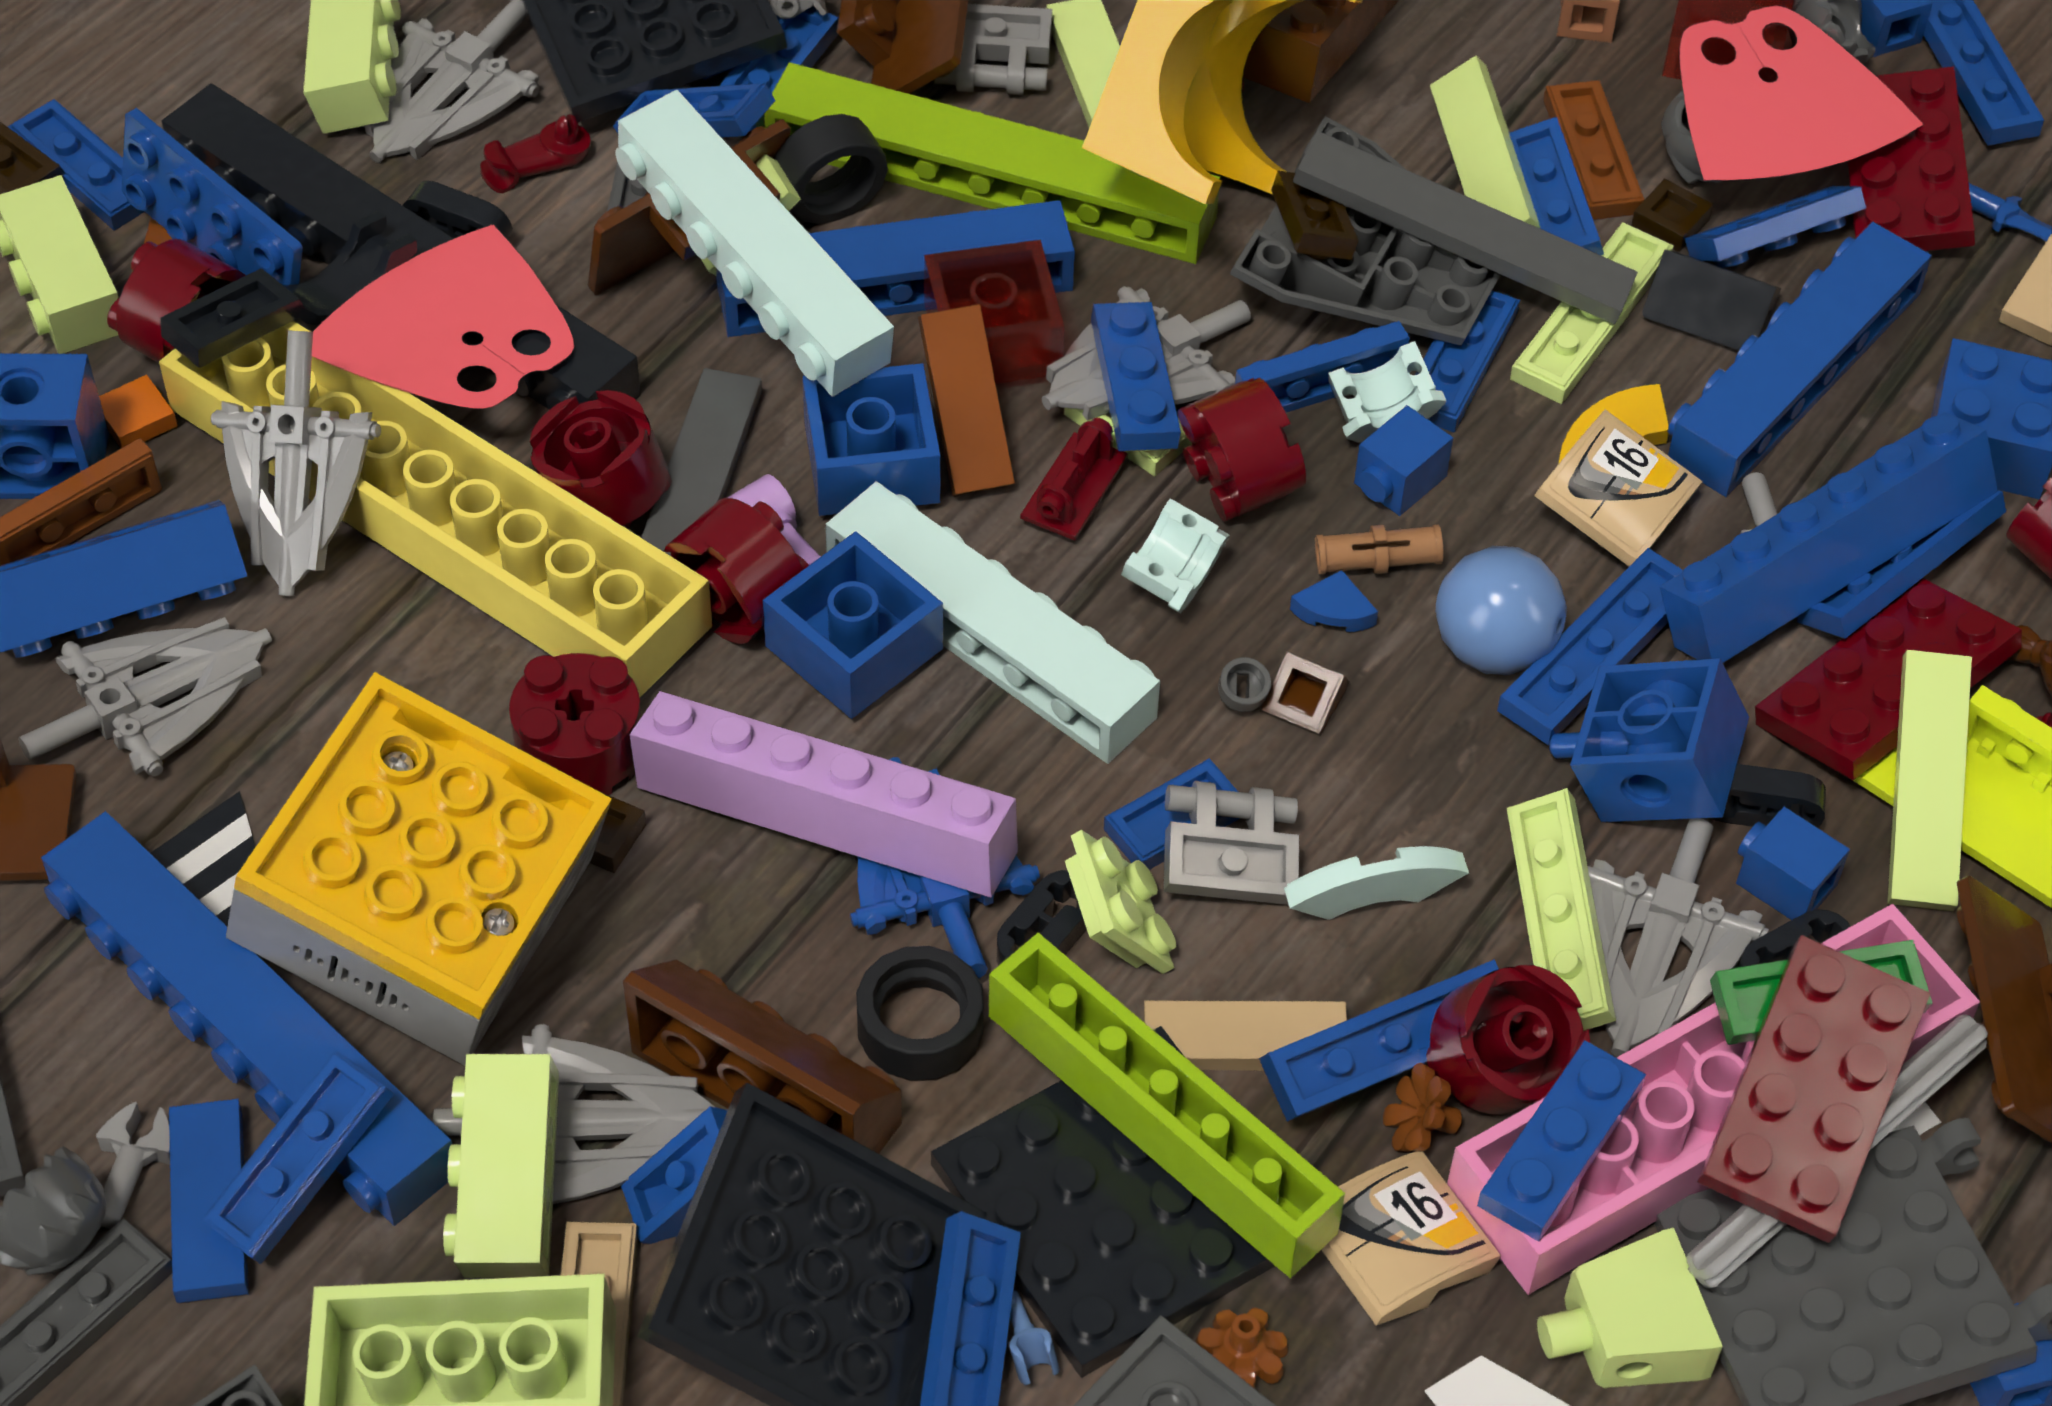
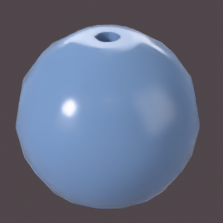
[1435,546,1567,675]

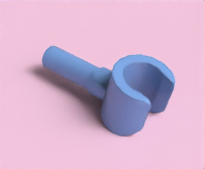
[1009,1290,1060,1385]

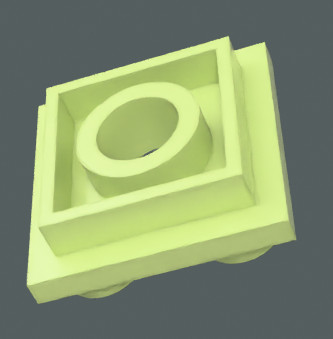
[1065,830,1176,974]

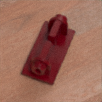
[1020,418,1128,541]

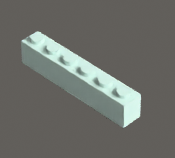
[615,89,894,397]
[826,481,1160,764]

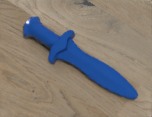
[1969,183,2052,242]

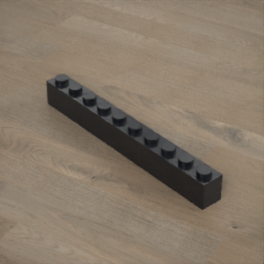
[161,83,641,410]

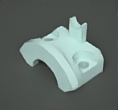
[1329,341,1447,442]
[1121,498,1230,614]

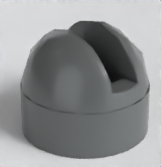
[1218,657,1271,712]

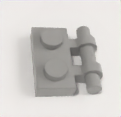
[934,4,1052,95]
[1164,781,1299,905]

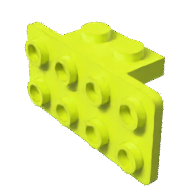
[1853,685,2052,908]

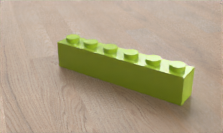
[989,933,1345,1279]

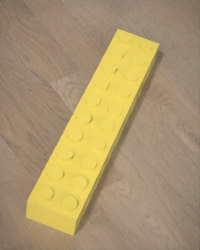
[159,321,712,698]

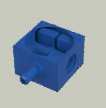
[0,353,109,499]
[1549,658,1749,822]

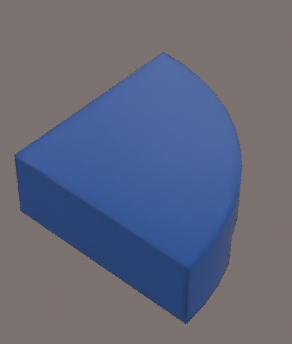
[1290,570,1378,632]

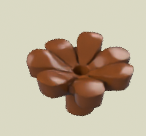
[1383,1063,1462,1152]
[1195,1308,1289,1389]

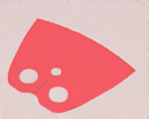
[1680,6,1923,180]
[312,225,574,409]

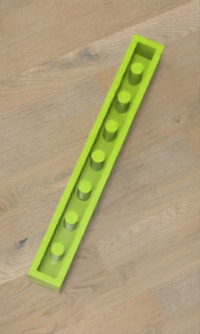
[764,62,1220,264]

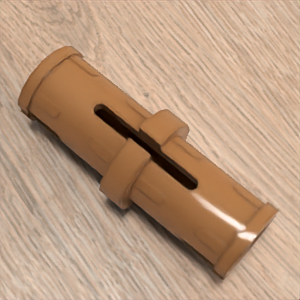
[1315,524,1443,575]

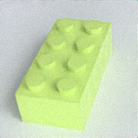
[304,1274,616,1406]

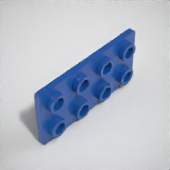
[122,108,303,321]

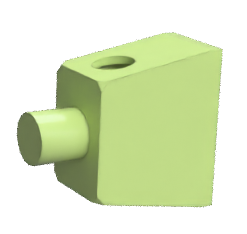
[1537,1228,1722,1388]

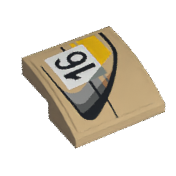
[1534,409,1703,566]
[1321,1151,1501,1326]

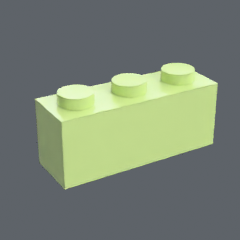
[303,0,401,134]
[0,175,119,354]
[443,1054,559,1278]

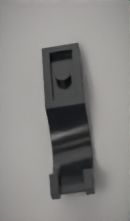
[160,210,417,368]

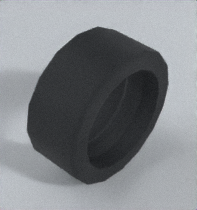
[774,114,888,224]
[856,946,984,1080]

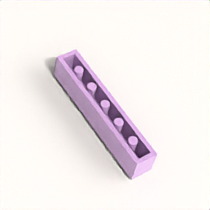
[629,691,1018,897]

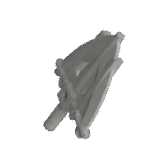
[364,0,539,163]
[1042,286,1251,421]
[211,330,381,596]
[18,617,272,776]
[1588,818,1769,1057]
[433,1024,727,1204]

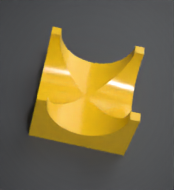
[1082,0,1363,204]

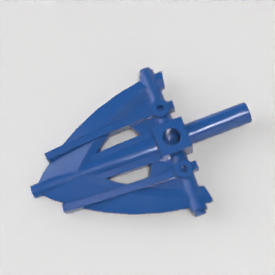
[850,757,1040,979]

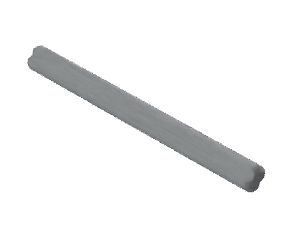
[1686,1014,1988,1288]

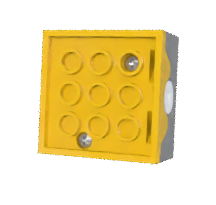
[226,672,612,1066]

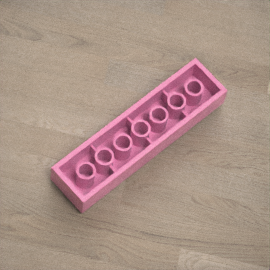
[1447,903,1980,1295]

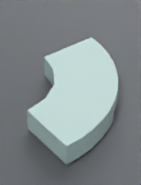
[1284,846,1469,920]

